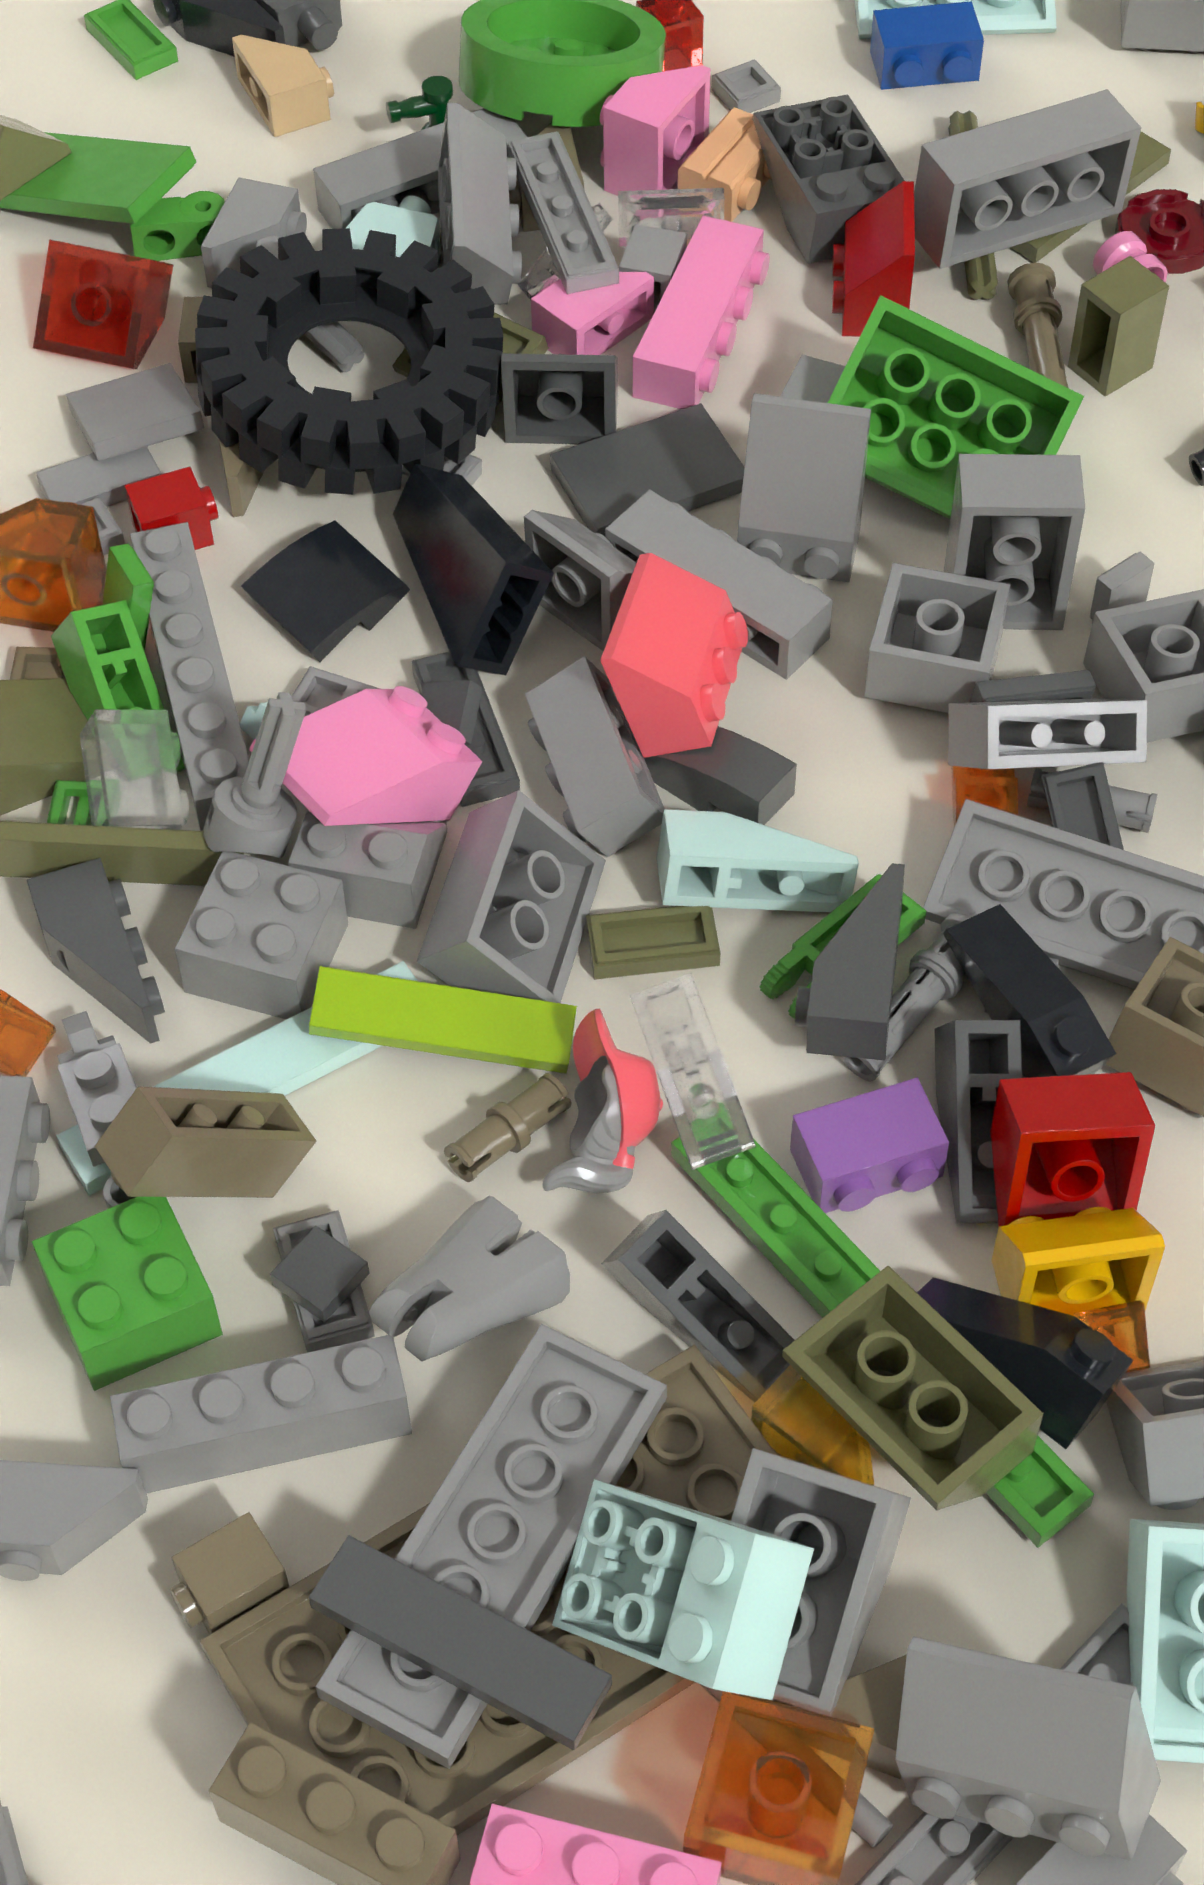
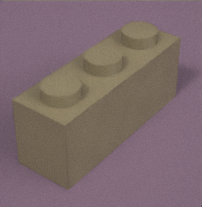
[95,1086,317,1198]
[208,1722,461,1885]

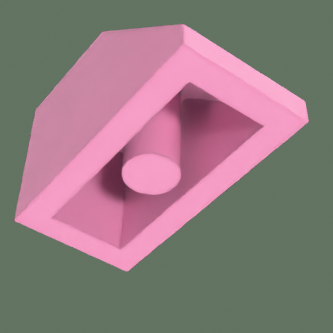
[531,272,654,355]

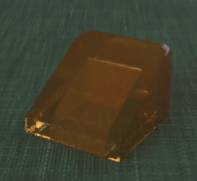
[0,989,56,1077]

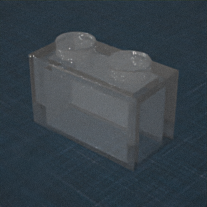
[79,709,189,830]

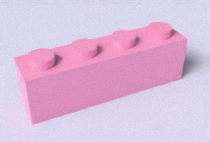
[633,215,770,409]

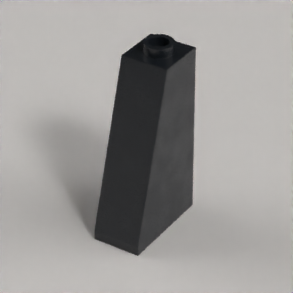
[393,464,554,675]

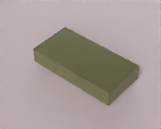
[586,906,721,980]

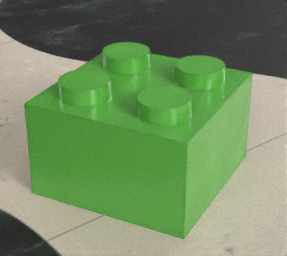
[32,1197,223,1391]

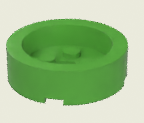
[458,0,666,127]

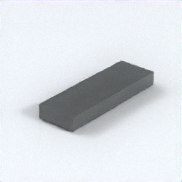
[412,652,520,807]

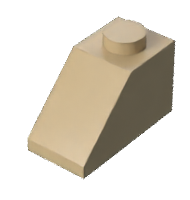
[232,35,334,137]

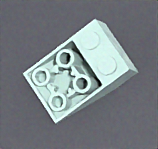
[552,1479,814,1700]

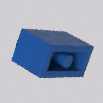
[870,1,984,90]

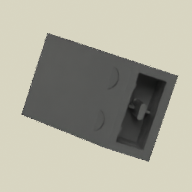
[753,94,905,264]

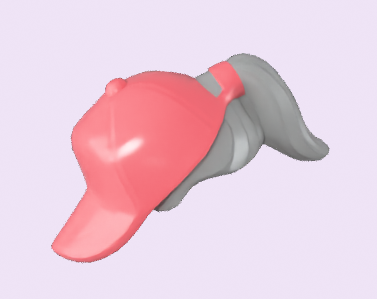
[542,1008,663,1193]

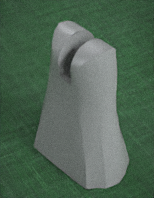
[369,1196,570,1362]

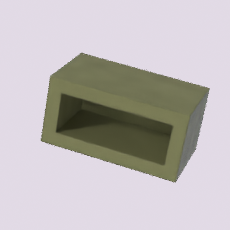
[1068,256,1169,397]

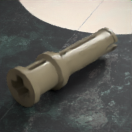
[1007,263,1068,388]

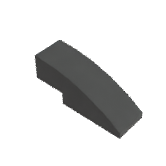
[644,726,797,825]

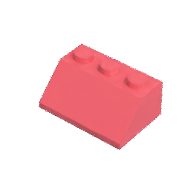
[600,553,748,758]

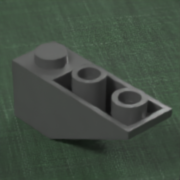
[26,858,165,1044]

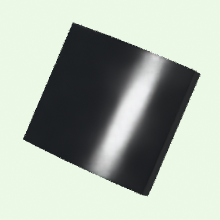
[241,520,410,662]

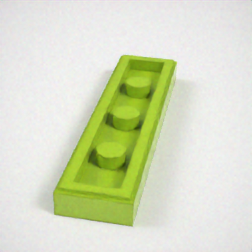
[309,966,577,1074]

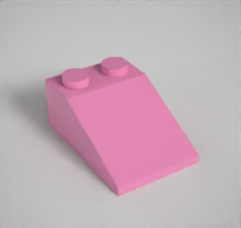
[249,686,483,826]

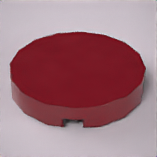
[1115,189,1204,274]

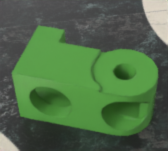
[130,191,225,264]

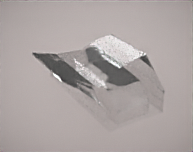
[618,188,725,249]

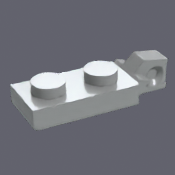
[57,1011,137,1167]

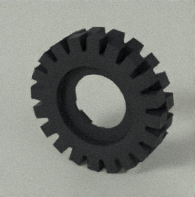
[195,228,504,495]

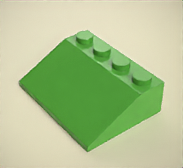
[828,295,1084,519]

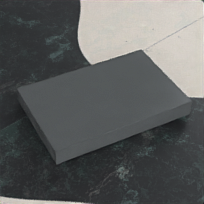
[550,403,744,536]

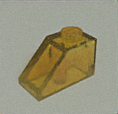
[751,1365,874,1485]

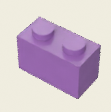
[790,1077,949,1213]

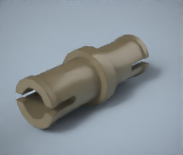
[444,1073,572,1182]

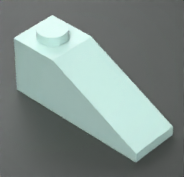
[656,809,859,912]

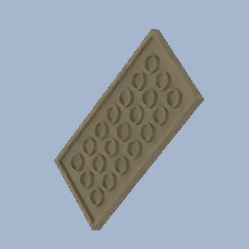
[200,1344,776,1835]

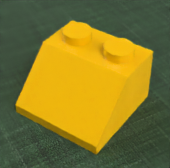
[991,1207,1165,1322]

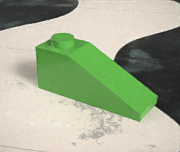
[51,600,185,785]

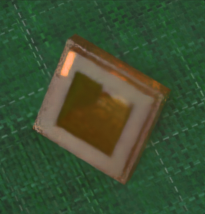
[1074,1300,1150,1373]

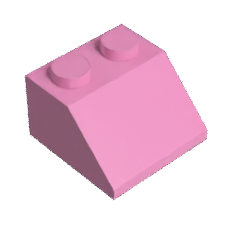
[600,65,711,211]

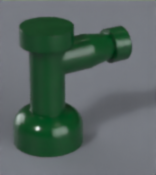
[386,76,453,130]

